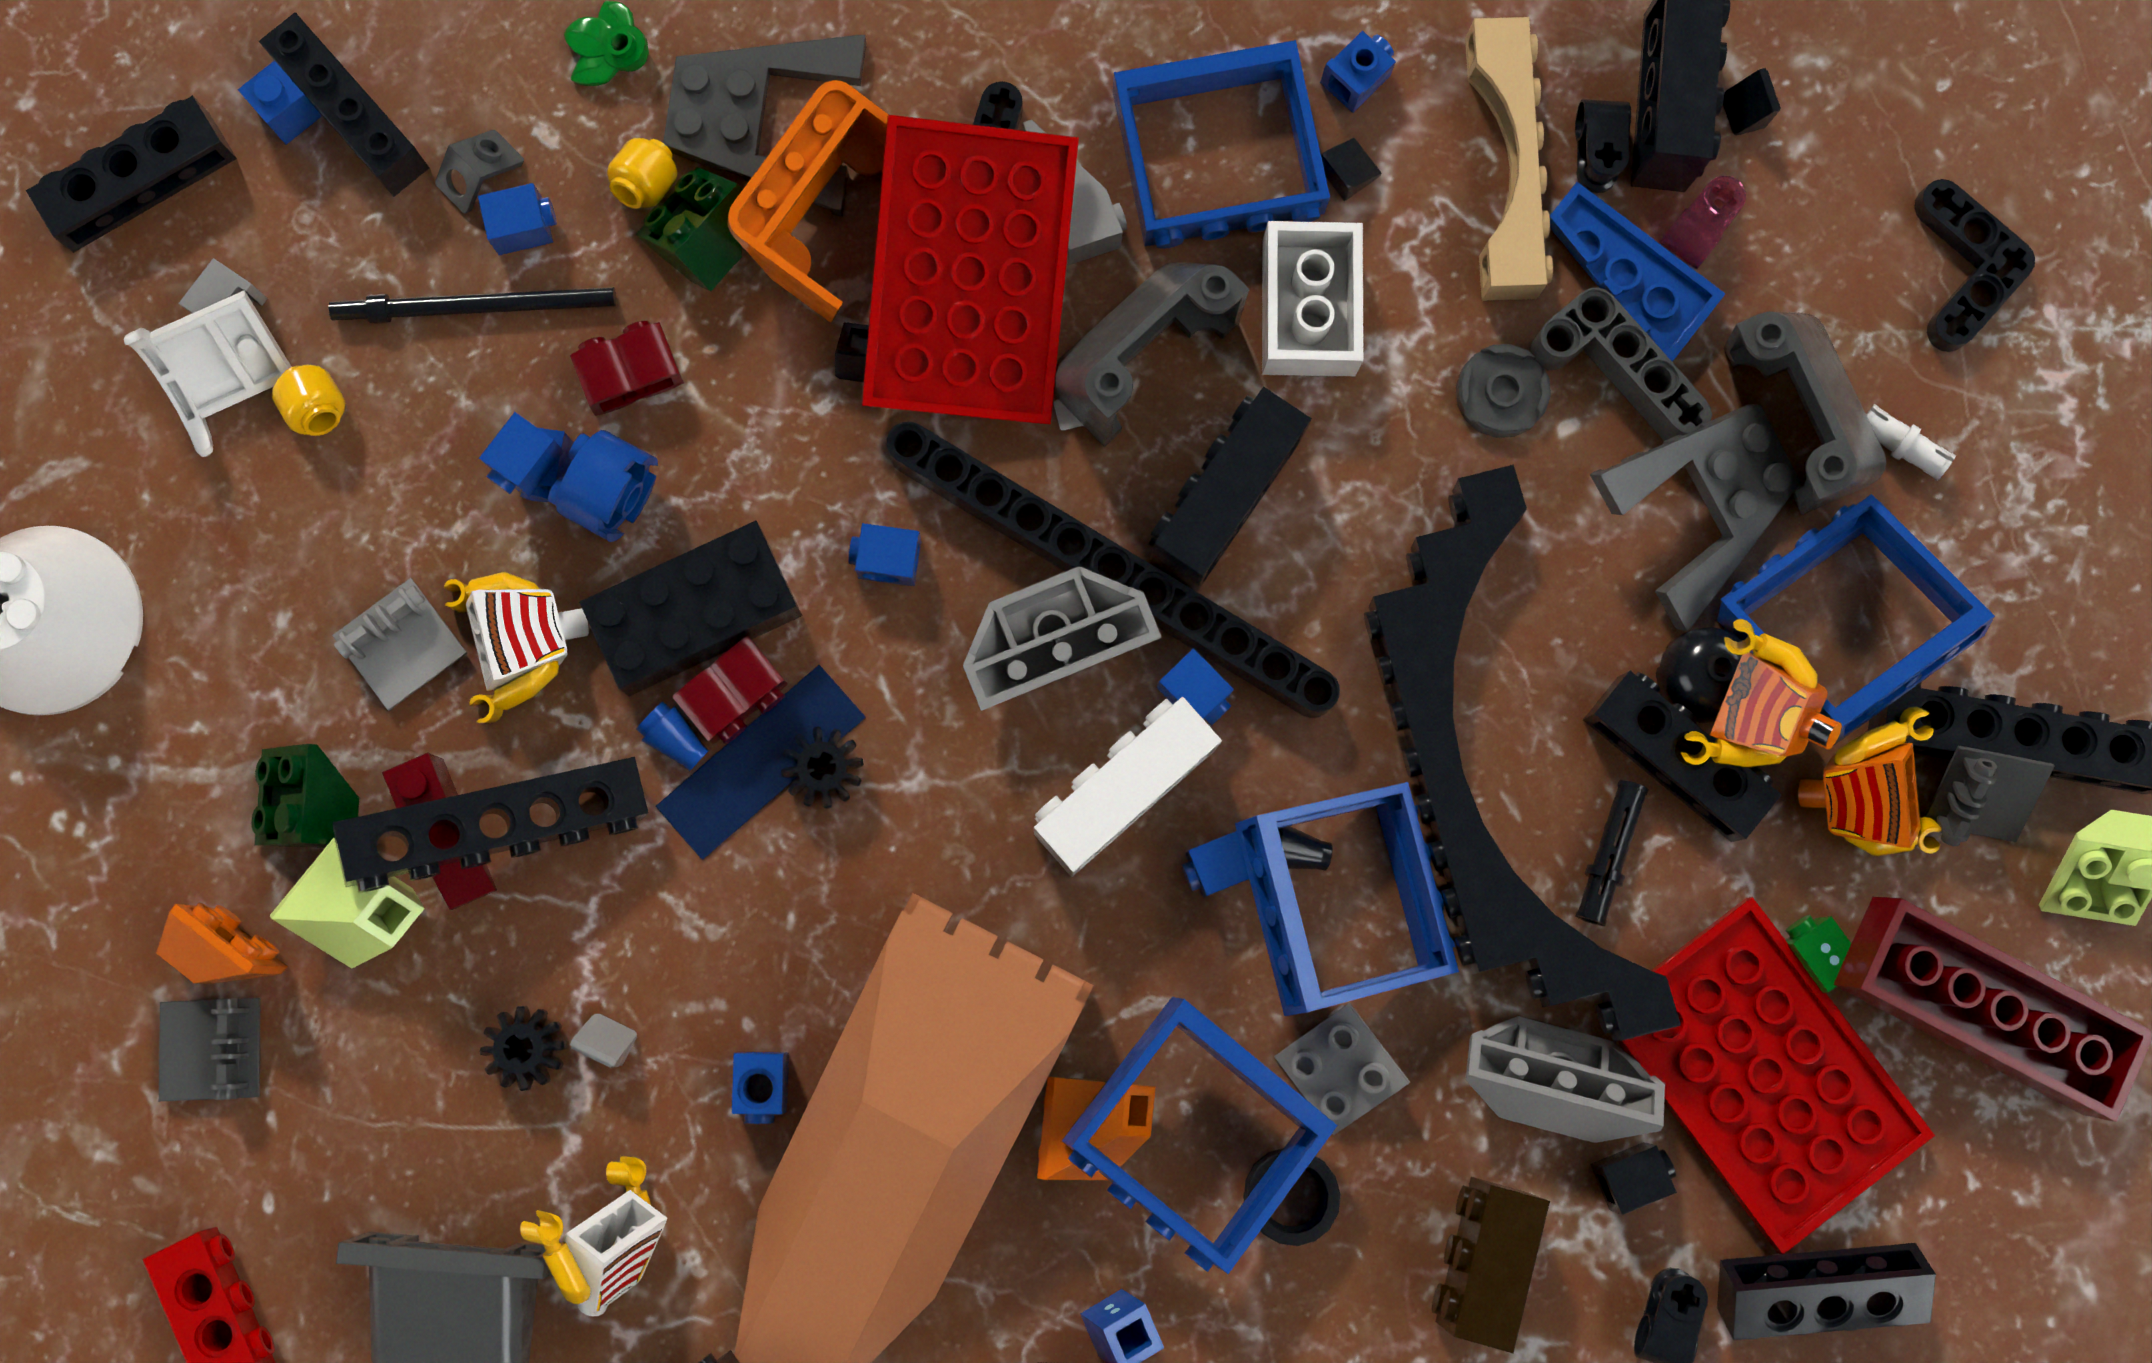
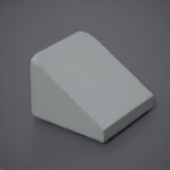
[570,1014,637,1068]

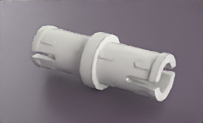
[1866,404,1956,481]

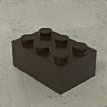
[1432,1177,1550,1354]

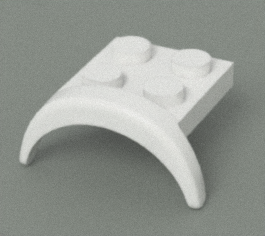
[124,290,292,457]

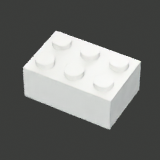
[1262,221,1363,376]

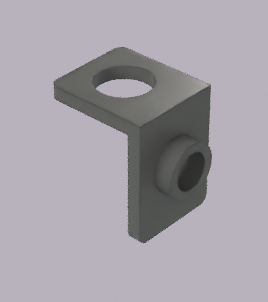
[435,130,524,213]

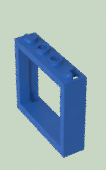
[1112,40,1330,249]
[1717,494,1995,745]
[1235,782,1459,1016]
[1062,997,1338,1274]

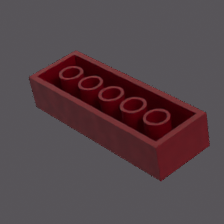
[1833,897,2152,1122]

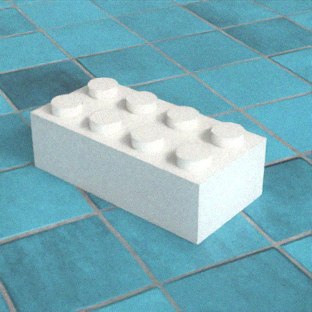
[1034,696,1222,877]

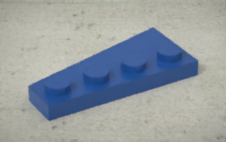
[1549,182,1725,362]

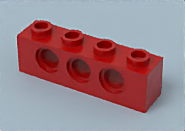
[142,1227,276,1363]

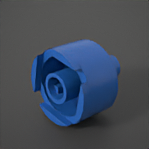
[548,430,658,542]

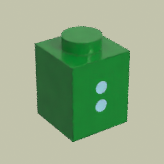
[1786,915,1852,993]

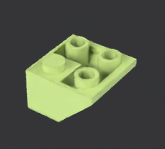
[2039,810,2152,926]
[270,838,425,968]

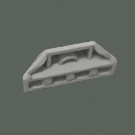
[963,566,1162,711]
[1466,1016,1665,1143]

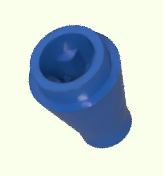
[636,701,709,771]

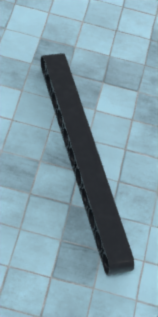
[887,422,1340,718]

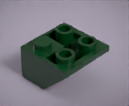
[636,167,743,292]
[251,744,360,848]

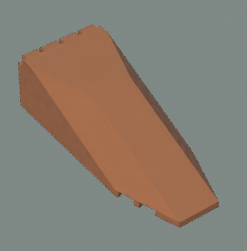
[735,893,1094,1363]

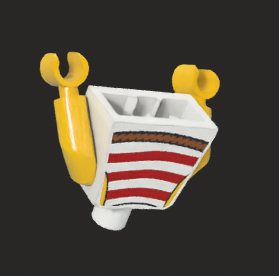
[444,572,589,723]
[520,1156,667,1316]

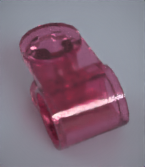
[1660,176,1746,270]

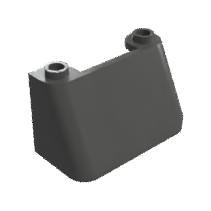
[1054,262,1249,447]
[1724,311,1886,515]

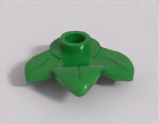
[564,1,649,86]

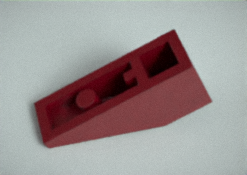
[382,753,497,910]

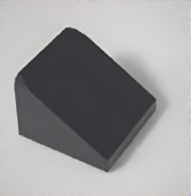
[1723,68,1781,135]
[1321,138,1382,201]
[835,322,869,382]

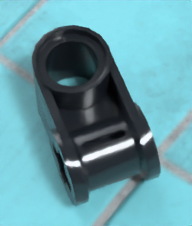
[1575,99,1631,194]
[1634,1267,1708,1363]

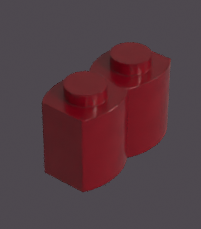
[570,321,684,416]
[672,636,788,744]

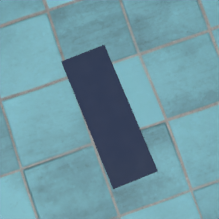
[656,665,866,860]

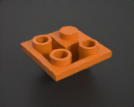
[156,903,288,984]
[1037,1076,1156,1180]

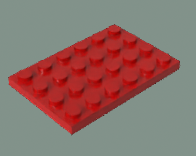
[862,114,1079,425]
[1596,897,1935,1254]

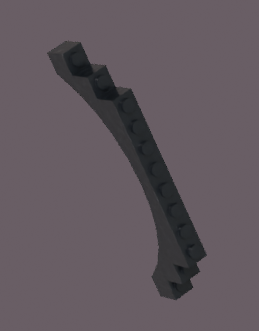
[1364,464,1681,1041]

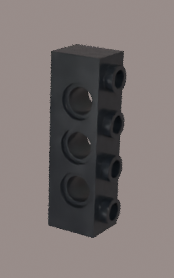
[259,12,430,197]
[26,95,237,253]
[1583,670,1782,842]
[1717,1243,1936,1340]

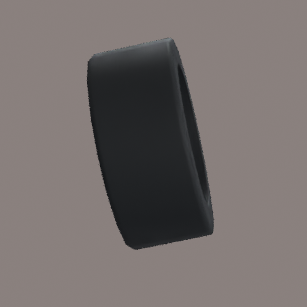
[1243,1148,1341,1246]

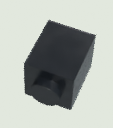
[1590,1142,1677,1215]

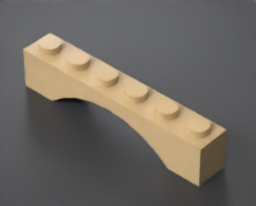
[1465,17,1553,301]

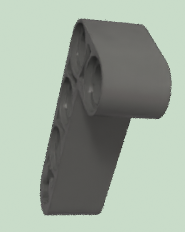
[1530,287,1712,441]

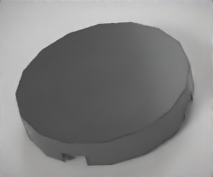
[1455,344,1551,438]

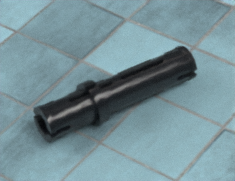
[1575,780,1649,926]

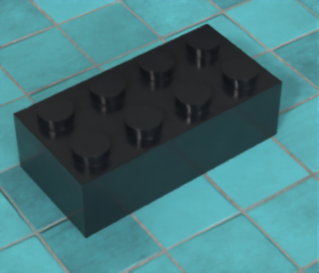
[1631,0,1730,192]
[1148,386,1312,592]
[579,520,803,697]

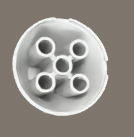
[0,526,143,715]

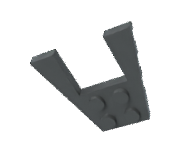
[663,35,867,217]
[1590,404,1801,631]

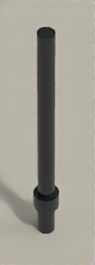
[329,287,616,323]

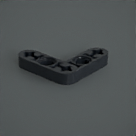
[1914,179,2035,352]

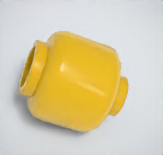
[607,138,678,209]
[272,365,346,436]

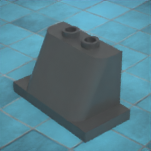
[336,1232,551,1363]

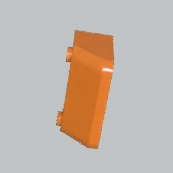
[728,80,888,323]

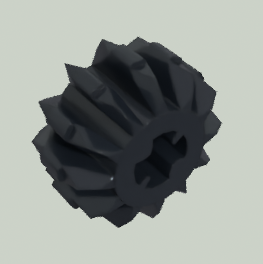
[781,726,864,809]
[479,1006,567,1091]

